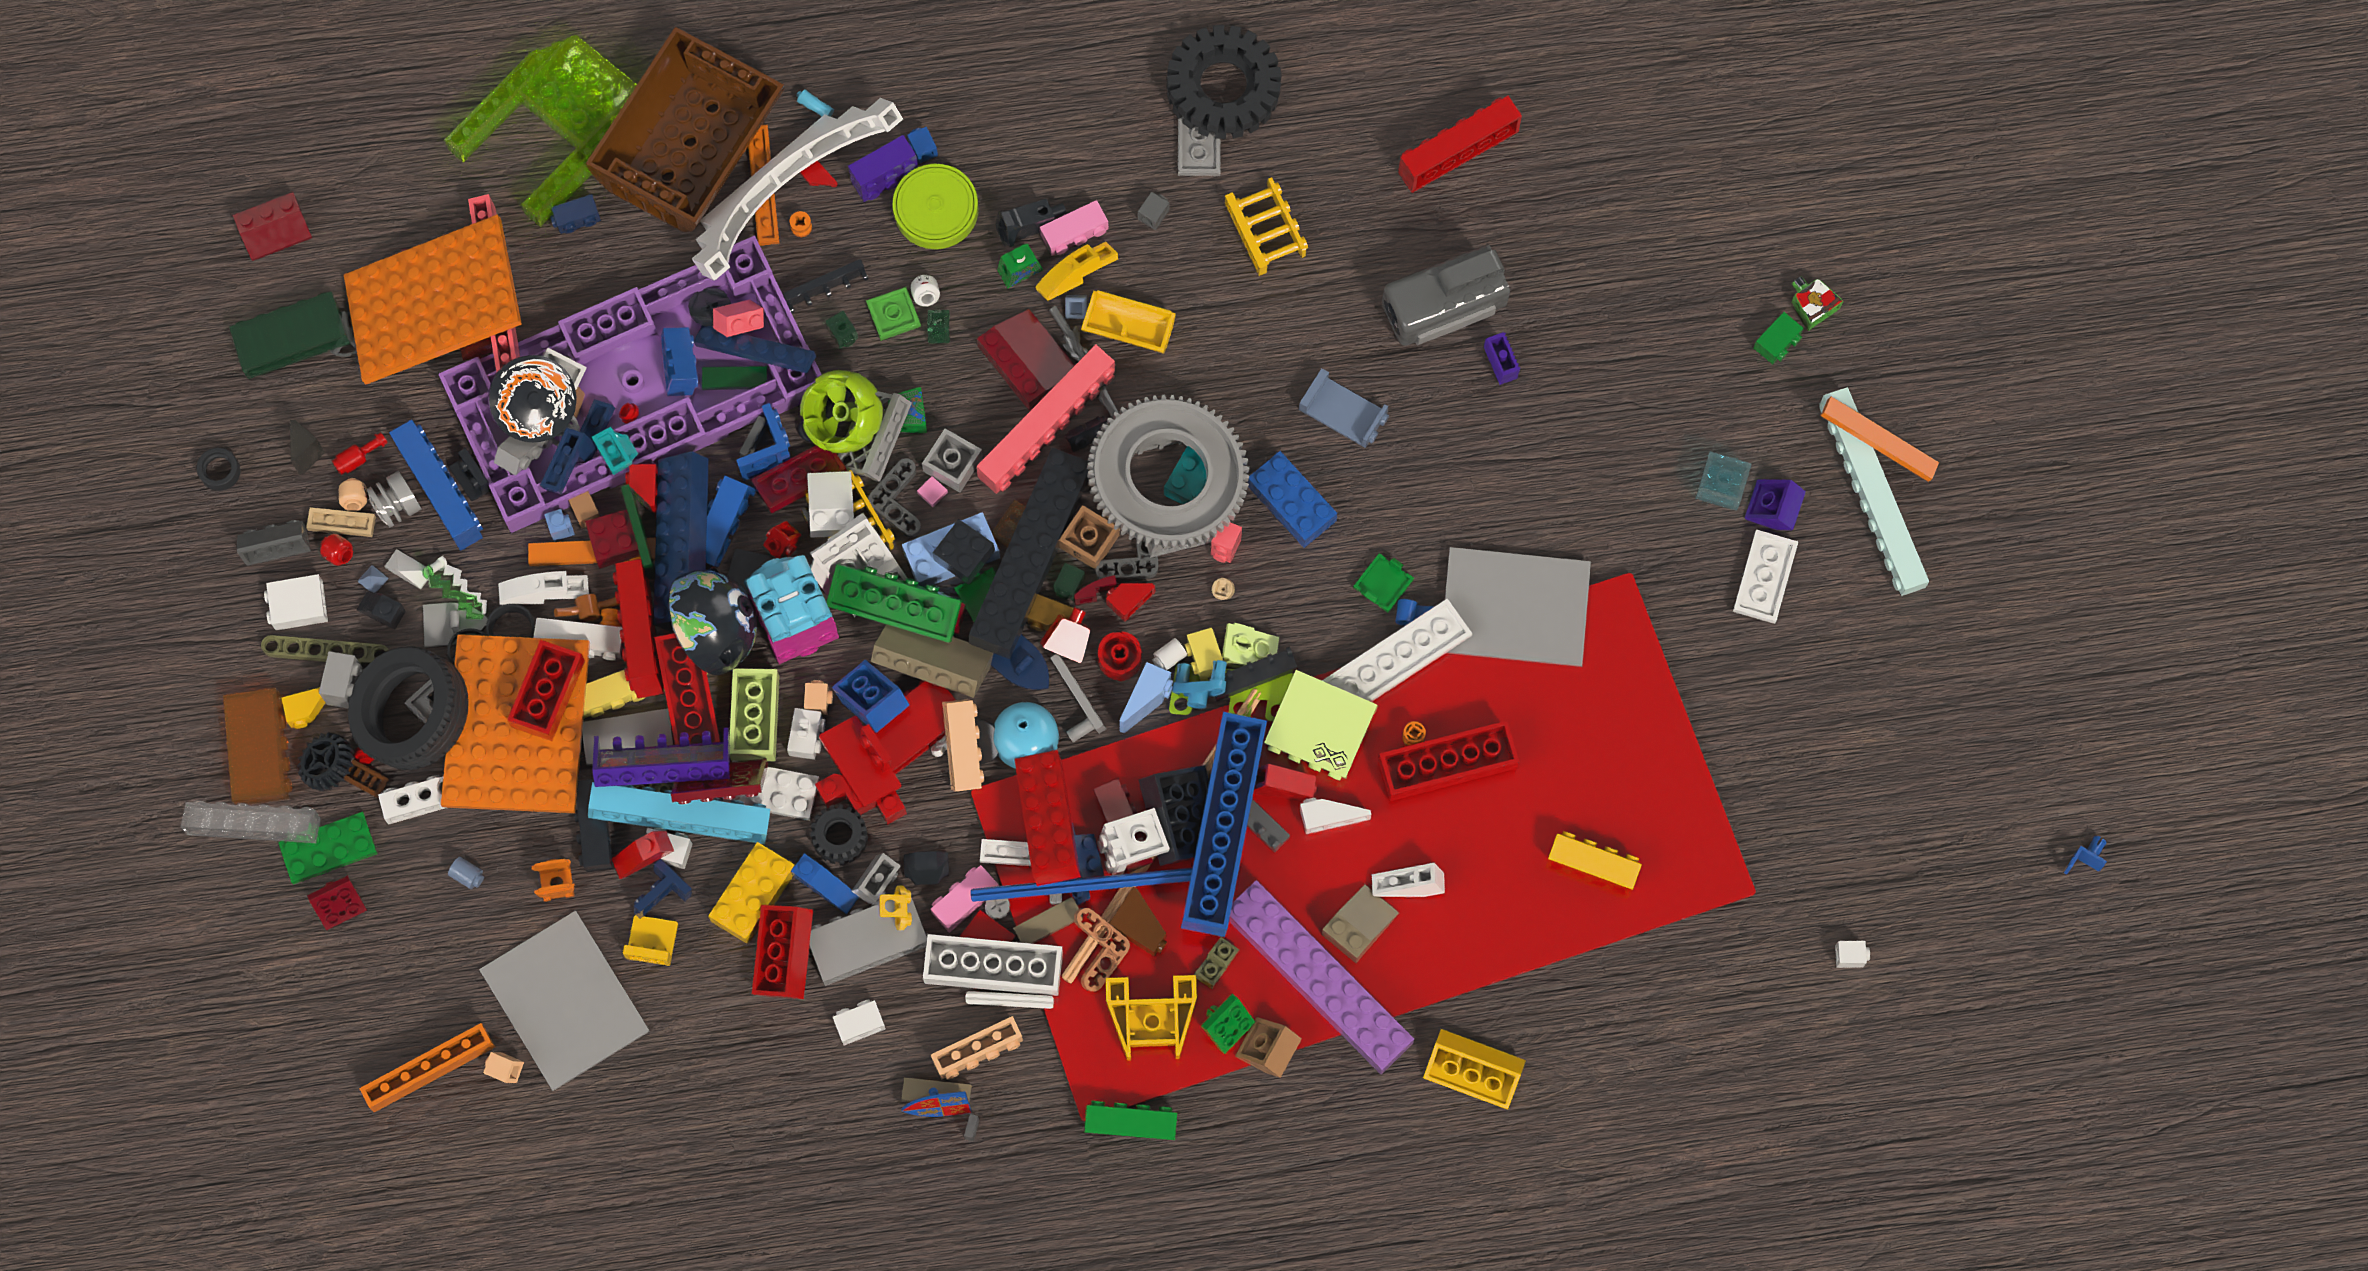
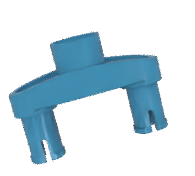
[1172,660,1227,709]

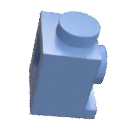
[544,509,575,542]

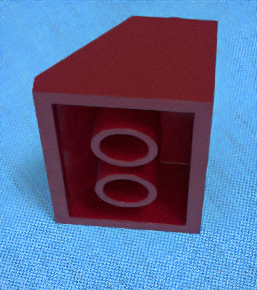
[233,192,312,261]

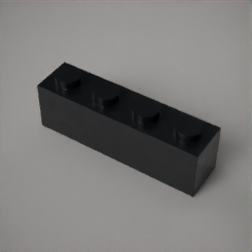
[574,779,613,872]

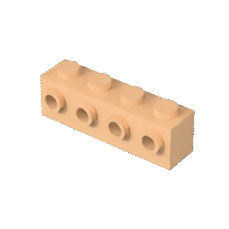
[942,699,984,791]
[931,1016,1023,1080]

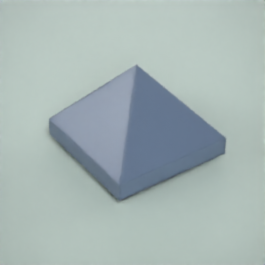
[358,565,389,593]

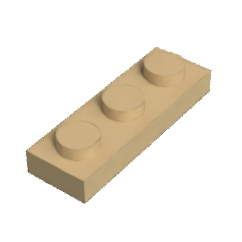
[306,508,376,537]

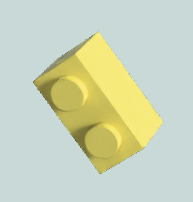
[1184,628,1223,681]

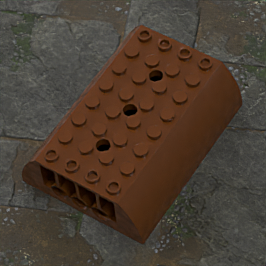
[586,27,784,232]

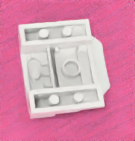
[810,513,907,617]

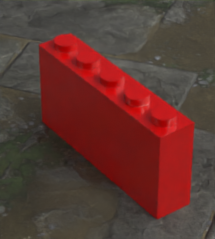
[874,680,956,775]

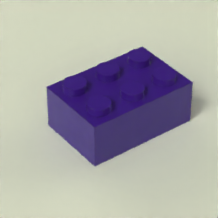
[848,135,918,202]

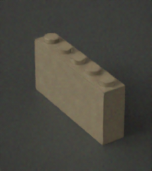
[871,624,993,698]

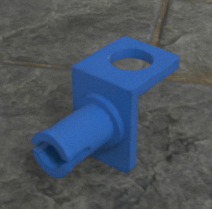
[2064,836,2106,875]

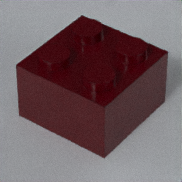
[585,509,640,569]

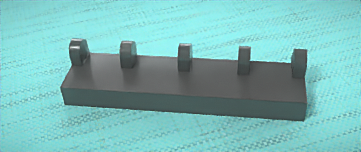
[1247,800,1290,853]

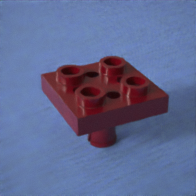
[307,875,367,930]

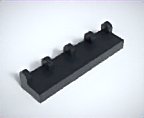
[783,259,869,314]
[1208,646,1298,702]

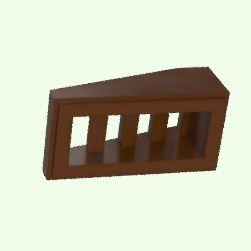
[344,760,389,798]

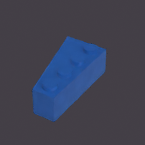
[706,476,757,567]

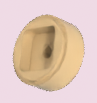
[1212,578,1235,600]

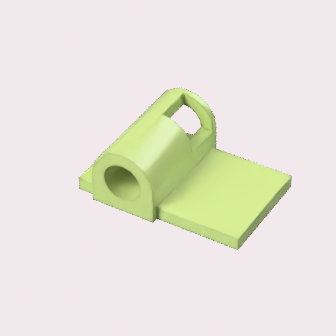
[1222,623,1279,668]

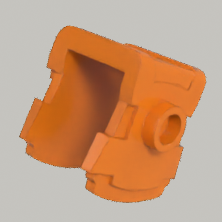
[532,859,575,902]

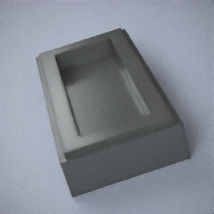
[739,416,768,457]

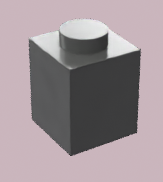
[1138,192,1169,230]

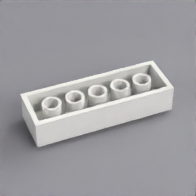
[923,934,1063,996]

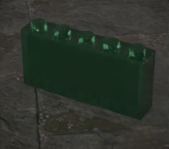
[229,291,350,379]

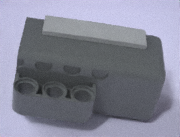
[1382,244,1510,346]

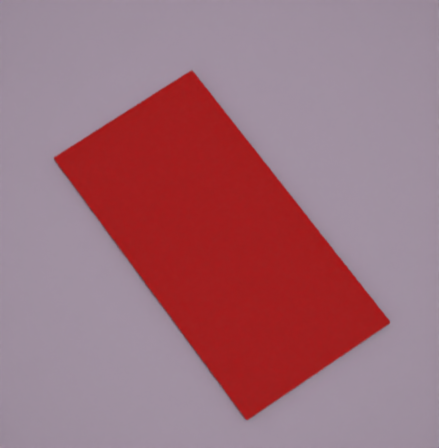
[971,573,1756,1122]

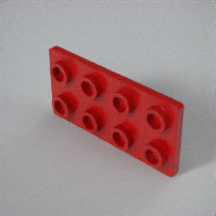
[819,716,901,807]

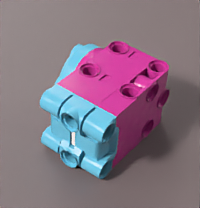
[744,555,839,665]

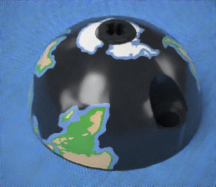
[668,567,757,675]

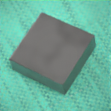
[964,1114,979,1141]

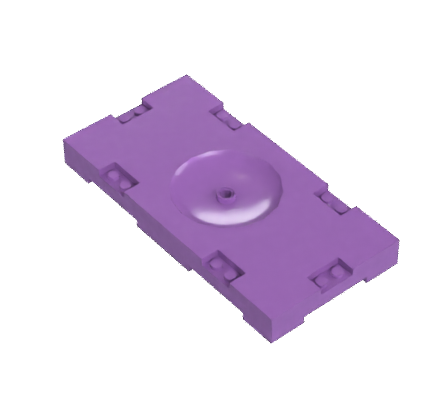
[439,235,821,533]

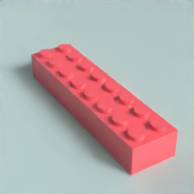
[977,345,1115,494]

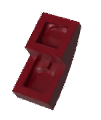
[1074,575,1117,605]

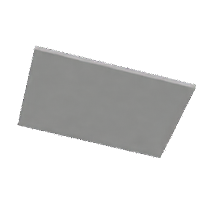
[1445,547,1591,667]
[479,911,650,1091]

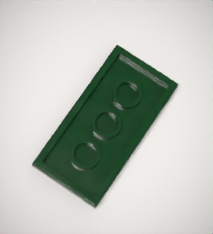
[621,484,655,579]

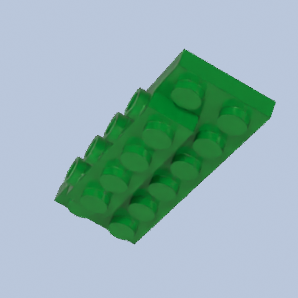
[827,563,962,643]

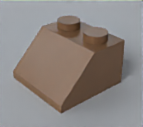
[1236,1017,1302,1078]

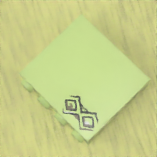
[1264,670,1378,781]

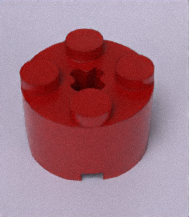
[1098,632,1142,681]

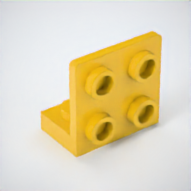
[623,915,678,966]

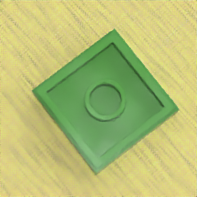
[866,287,921,341]

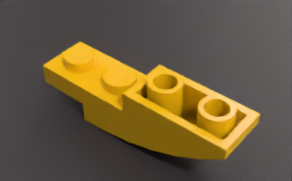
[1036,242,1118,301]

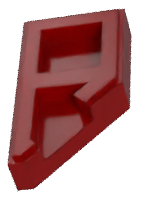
[799,161,838,187]

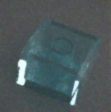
[1695,451,1751,511]

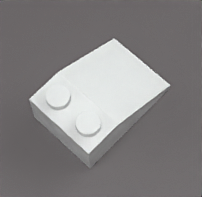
[807,471,854,537]

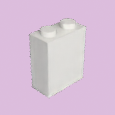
[264,574,328,630]

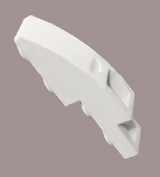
[498,571,589,605]

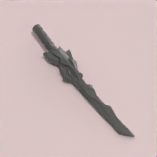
[1049,306,1118,419]

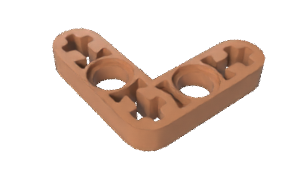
[1074,908,1130,991]

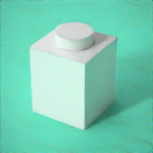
[1835,941,1870,968]

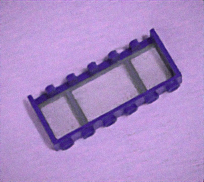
[592,728,730,787]

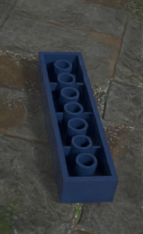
[653,451,708,631]

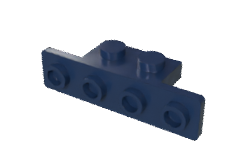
[1071,819,1104,905]

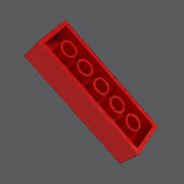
[1398,96,1522,193]
[613,559,664,699]
[654,633,723,762]
[1378,721,1520,801]
[1014,750,1081,886]

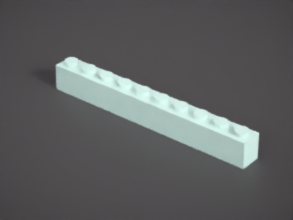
[1820,387,1929,596]

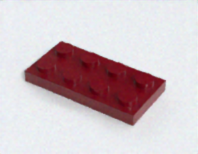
[751,445,847,513]

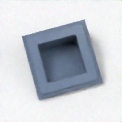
[1065,295,1087,319]

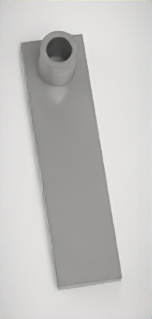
[1051,654,1106,743]

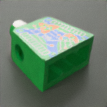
[997,243,1043,289]
[884,387,927,433]

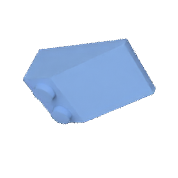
[1119,662,1173,733]

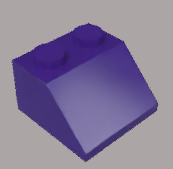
[1745,480,1806,530]

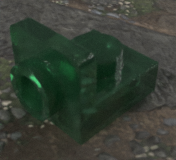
[927,310,950,343]

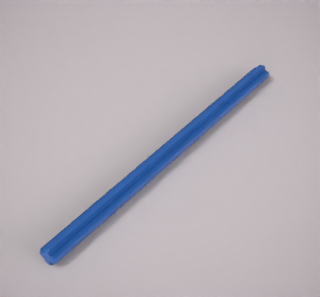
[970,868,1192,902]

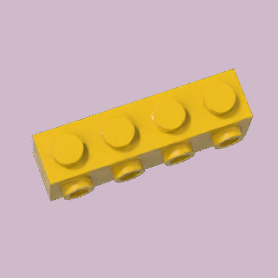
[1548,831,1642,890]

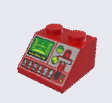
[625,464,658,519]

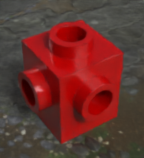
[763,521,801,559]

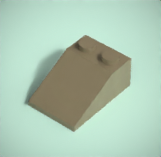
[1322,885,1399,963]

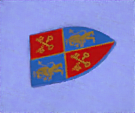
[901,1088,972,1117]

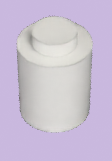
[1152,638,1187,670]

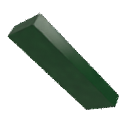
[702,366,767,390]

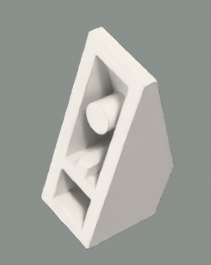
[1300,798,1372,834]
[1372,863,1445,897]

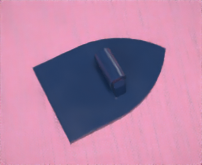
[991,634,1049,690]

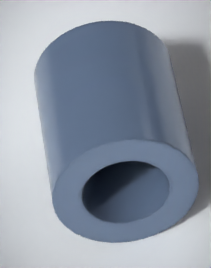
[448,857,484,889]

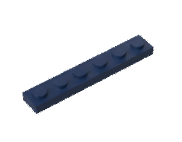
[694,326,816,373]

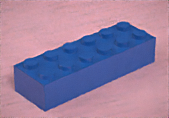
[389,420,483,551]

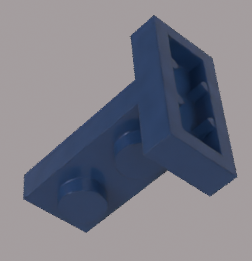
[634,859,692,919]

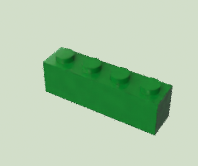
[1084,1101,1177,1140]

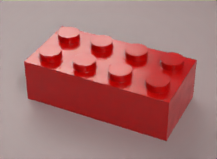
[507,640,585,741]
[752,905,813,999]

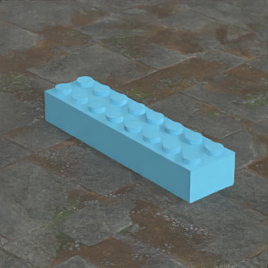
[588,782,770,844]

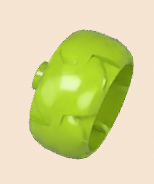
[800,370,883,453]

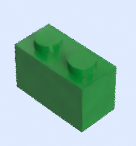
[1753,312,1803,365]

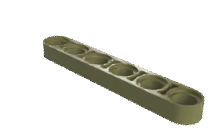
[261,635,389,665]

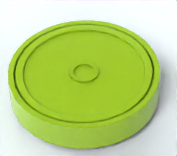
[893,164,978,249]

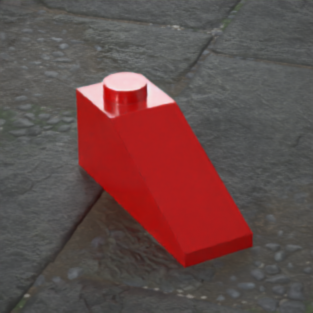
[612,831,674,879]

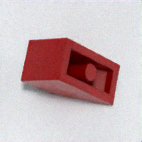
[1106,583,1155,622]

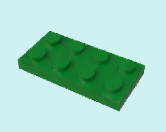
[278,812,378,885]

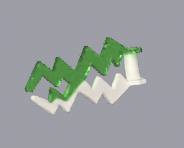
[423,556,487,619]

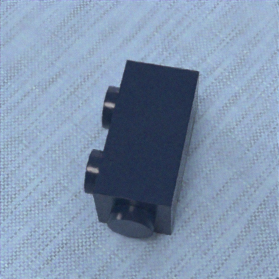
[550,194,601,234]

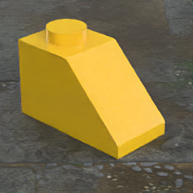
[282,688,325,729]

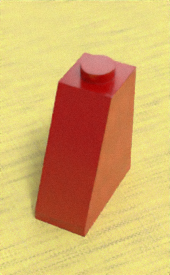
[1253,764,1317,801]

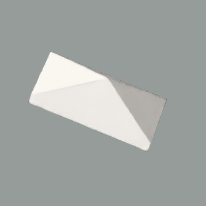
[384,549,431,589]

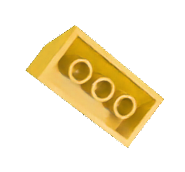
[1423,1029,1526,1110]

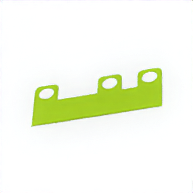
[1169,665,1294,721]

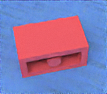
[713,299,764,337]
[1211,522,1242,563]

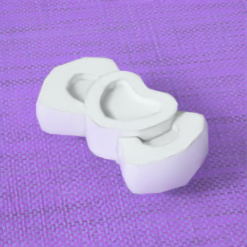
[931,735,947,757]

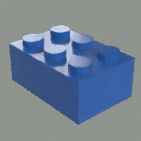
[832,660,909,733]

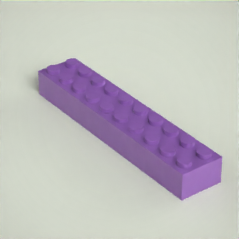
[1229,880,1414,1074]

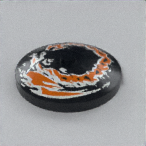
[488,355,577,443]

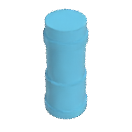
[796,89,834,117]

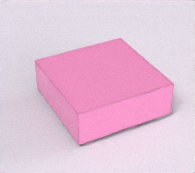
[917,476,948,507]

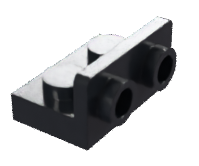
[449,448,490,501]

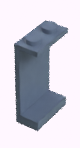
[1299,368,1389,448]

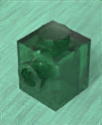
[825,311,858,349]

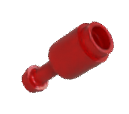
[332,432,388,475]

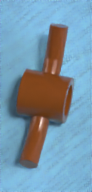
[554,594,619,622]

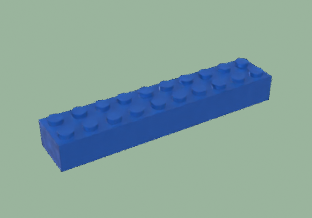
[1181,712,1267,937]

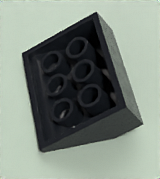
[1139,765,1209,866]

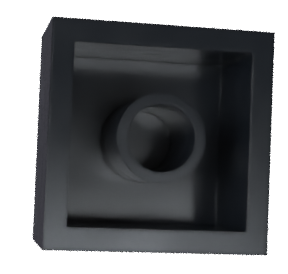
[932,519,995,585]

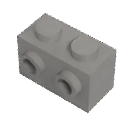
[852,853,900,904]

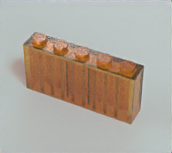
[223,688,292,806]

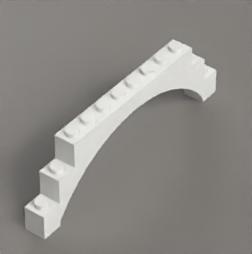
[692,98,903,281]

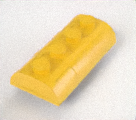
[1081,290,1176,354]

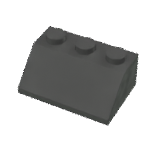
[237,520,311,566]

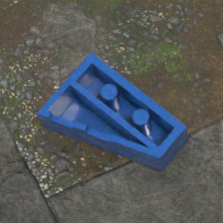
[661,327,698,396]

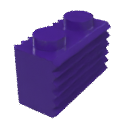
[1484,332,1520,385]

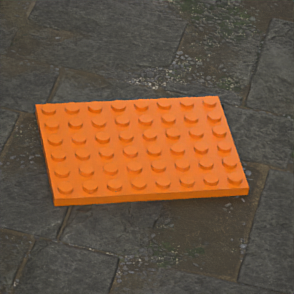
[344,214,522,384]
[441,635,590,813]

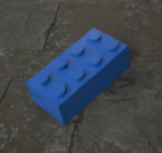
[1247,451,1337,548]

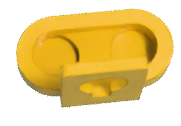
[879,886,912,930]

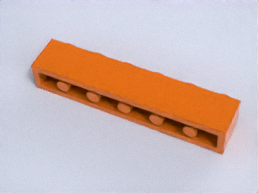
[359,1023,495,1112]

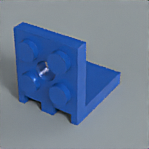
[736,403,790,481]

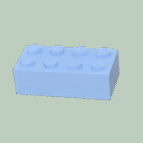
[902,512,1000,587]

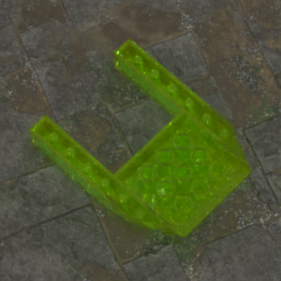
[444,35,637,227]

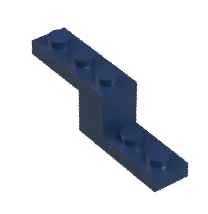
[540,399,616,495]

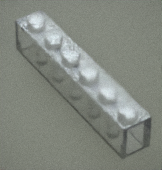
[181,800,321,843]

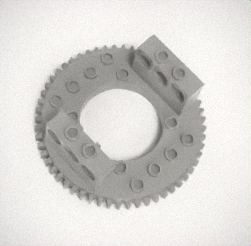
[1087,395,1249,558]

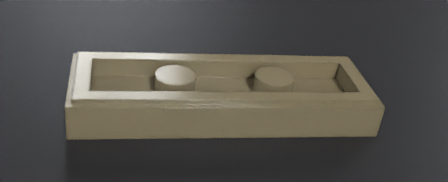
[1013,897,1083,944]
[901,1077,972,1104]

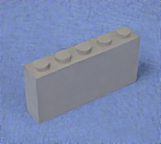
[809,898,927,986]

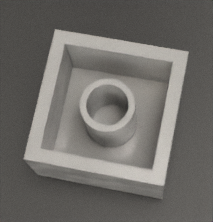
[922,429,983,492]
[319,651,364,708]

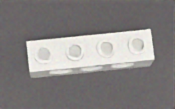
[378,775,446,825]

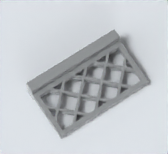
[838,391,912,482]

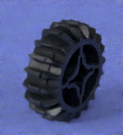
[297,732,355,792]

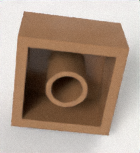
[1059,505,1119,570]

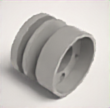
[366,471,422,528]

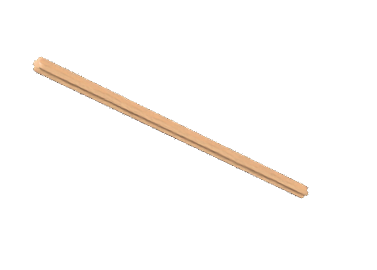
[1062,689,1261,983]

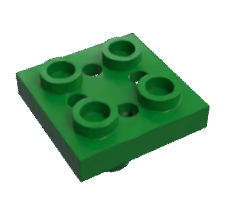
[1201,994,1255,1054]

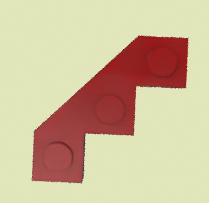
[815,773,907,825]

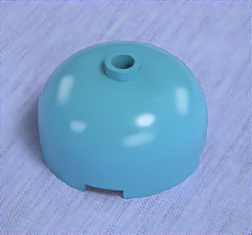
[993,702,1059,769]

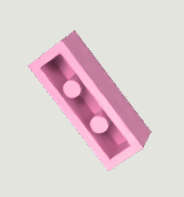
[1040,200,1109,256]
[931,865,999,933]

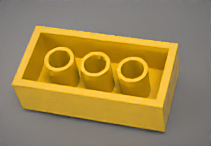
[708,842,795,944]

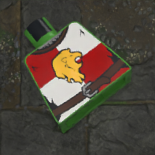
[1792,276,1843,331]

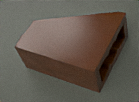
[1109,887,1167,956]

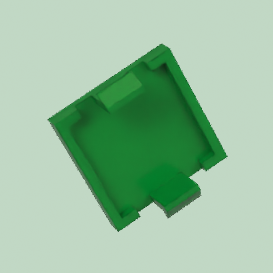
[1353,553,1414,613]
[954,568,996,623]

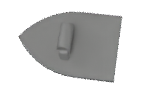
[423,603,488,647]

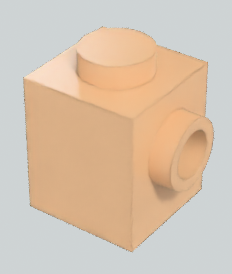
[804,680,833,715]
[484,1052,524,1083]

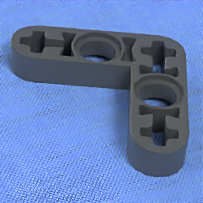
[868,458,921,538]
[1096,538,1158,581]

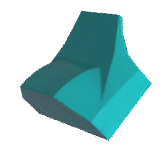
[592,427,638,475]

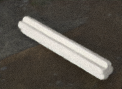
[965,991,1054,1009]

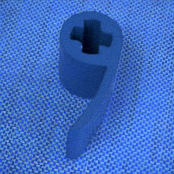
[1395,599,1435,626]

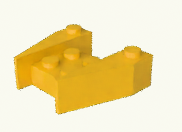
[1106,975,1197,1061]

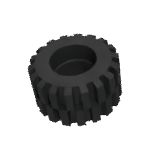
[811,805,868,865]

